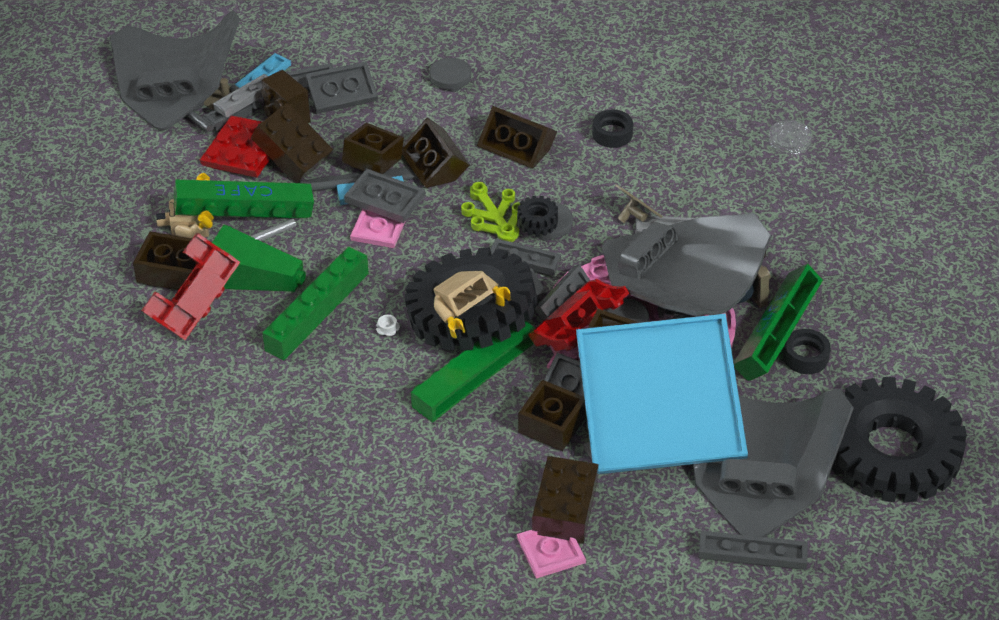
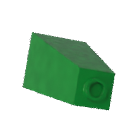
[212,225,306,292]

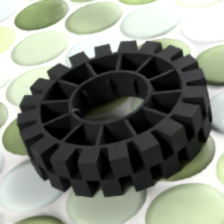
[405,248,537,351]
[832,377,967,503]

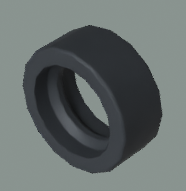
[592,109,634,148]
[783,329,831,374]

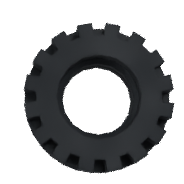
[517,195,558,237]

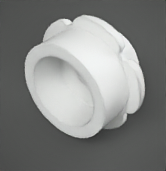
[376,315,400,336]

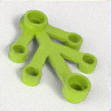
[461,182,520,242]

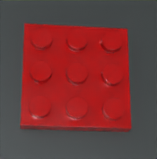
[200,116,271,178]

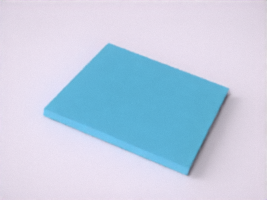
[576,314,748,474]

